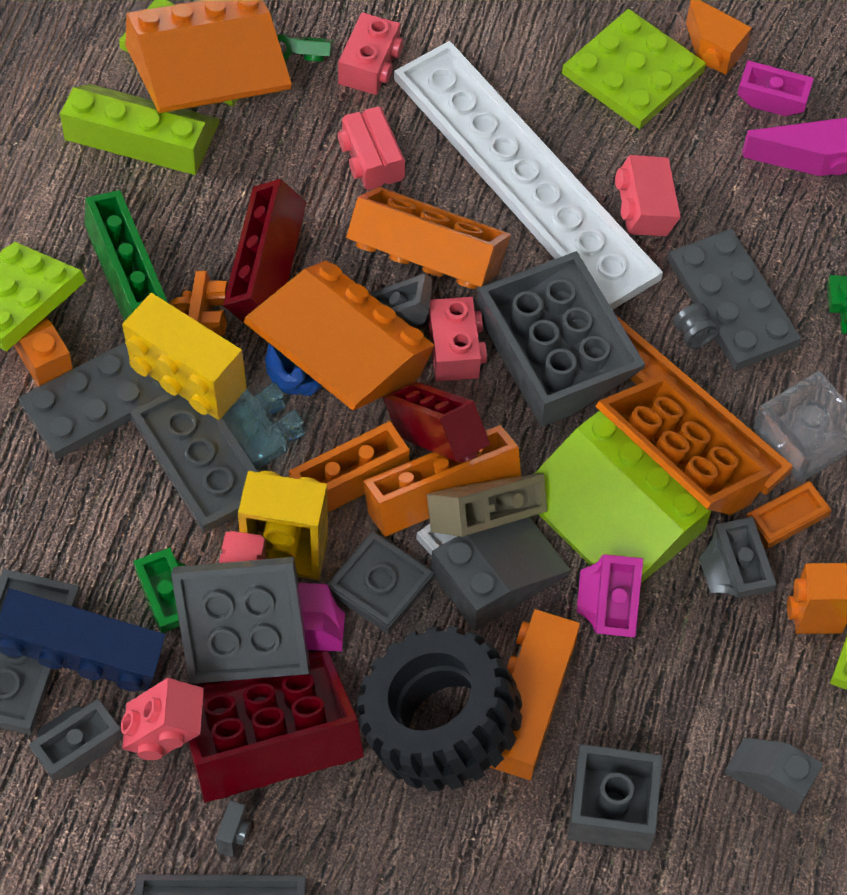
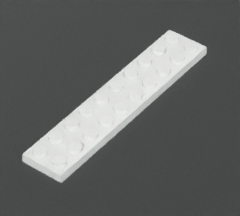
[394,41,663,310]

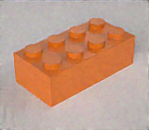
[346,187,511,289]

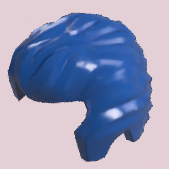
[265,343,322,396]

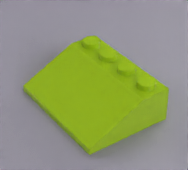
[534,411,712,583]

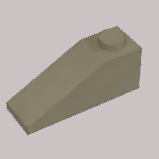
[427,473,547,537]

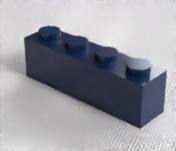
[0,588,165,692]

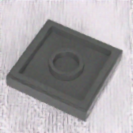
[327,531,435,634]

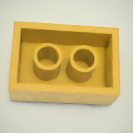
[122,293,247,420]
[238,471,328,580]

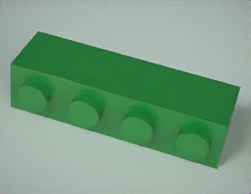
[84,190,168,321]

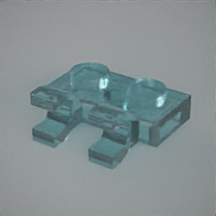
[222,382,305,469]

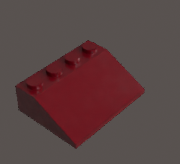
[186,650,364,803]

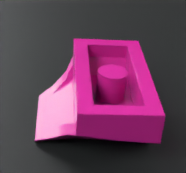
[737,60,814,116]
[576,554,643,637]
[298,582,345,652]

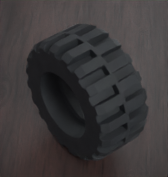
[357,626,523,791]

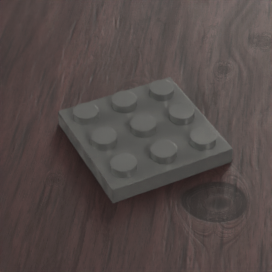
[171,557,310,684]

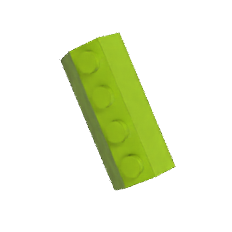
[60,84,220,175]

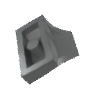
[370,273,432,327]
[699,517,777,598]
[29,699,122,781]

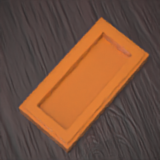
[746,481,832,549]

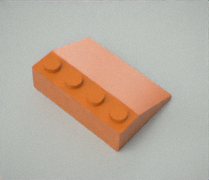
[125,0,292,113]
[244,260,435,411]
[595,374,773,515]

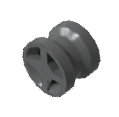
[673,303,719,349]

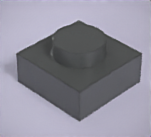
[216,800,251,858]

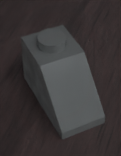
[724,738,824,814]

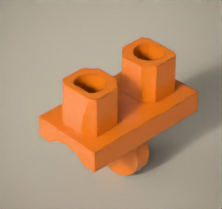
[170,271,228,335]

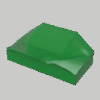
[133,548,187,633]

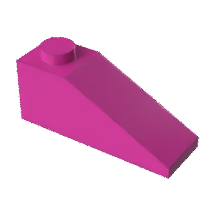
[742,118,847,176]

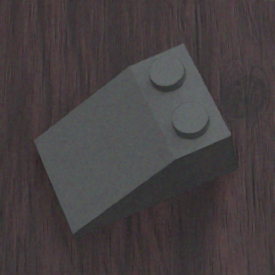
[431,517,571,631]

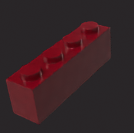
[223,178,307,329]
[382,381,490,462]

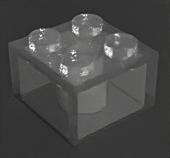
[753,371,847,483]

